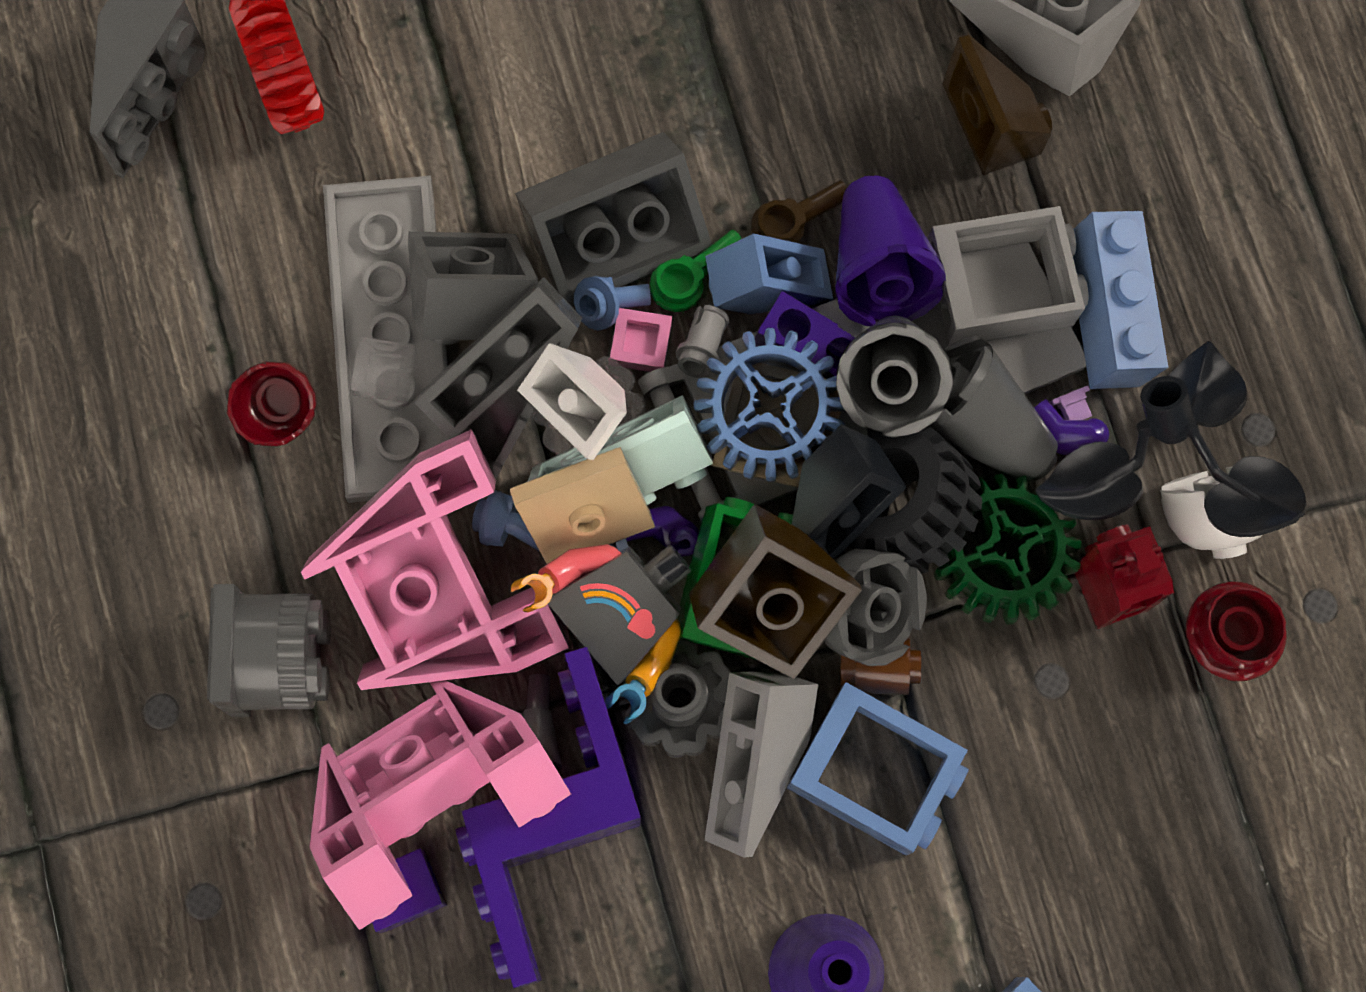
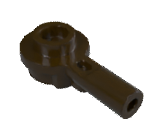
[751,180,847,243]

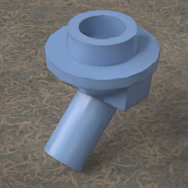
[574,276,651,331]
[472,490,539,551]

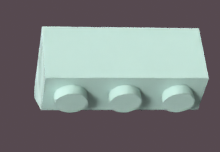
[527,395,713,505]

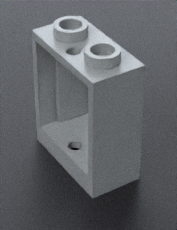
[927,206,1089,347]

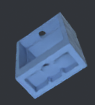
[786,682,969,856]

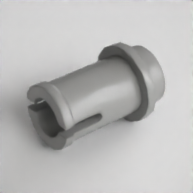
[676,305,729,378]

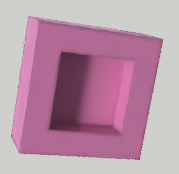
[610,308,672,372]

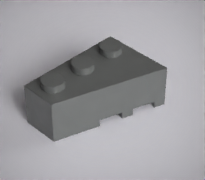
[414,277,582,479]

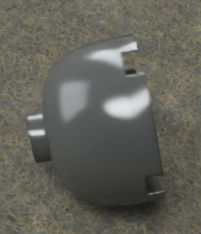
[824,549,927,666]

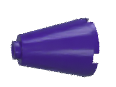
[835,176,946,327]
[768,914,884,992]

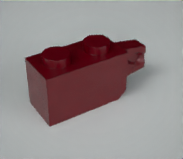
[1075,524,1174,629]

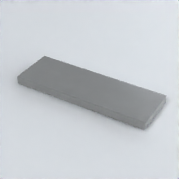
[323,175,449,503]

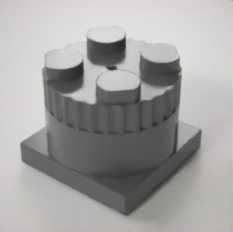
[207,584,331,717]

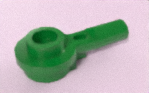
[649,230,742,312]

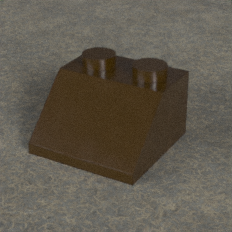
[689,504,862,679]

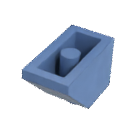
[705,234,833,314]

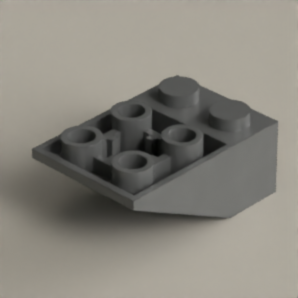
[90,0,206,178]

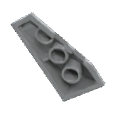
[949,0,1141,97]

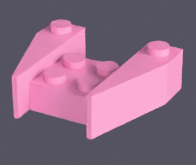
[301,429,569,690]
[310,680,571,930]

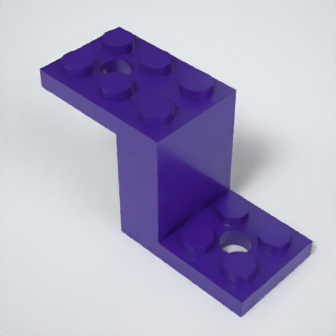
[455,647,641,988]

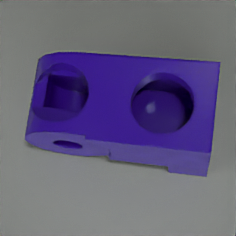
[754,291,855,379]

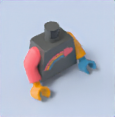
[511,544,692,724]

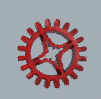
[229,0,325,135]

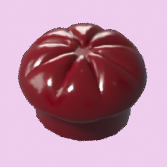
[1186,581,1287,681]

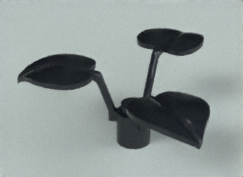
[1036,341,1307,537]

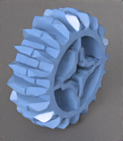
[694,328,845,482]

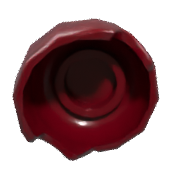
[226,361,316,447]

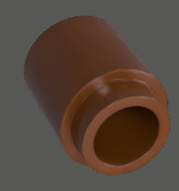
[840,638,921,695]

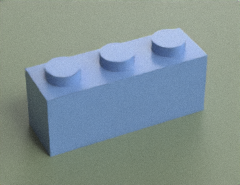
[1073,211,1168,389]

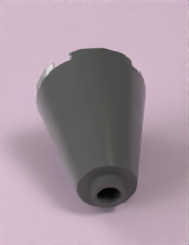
[836,316,953,437]
[927,335,1058,481]

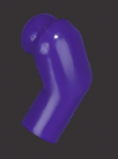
[1034,399,1109,455]
[626,506,699,557]

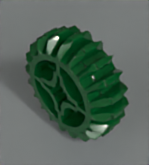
[933,473,1082,625]

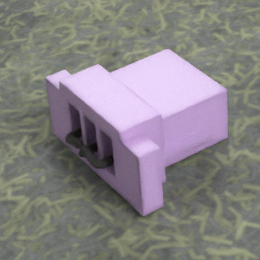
[1049,386,1092,420]

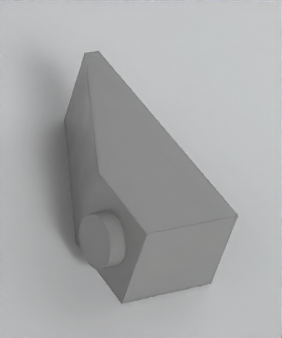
[705,671,818,857]

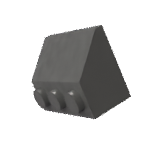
[515,132,712,307]

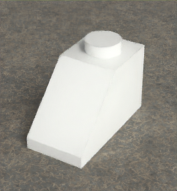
[517,343,627,460]

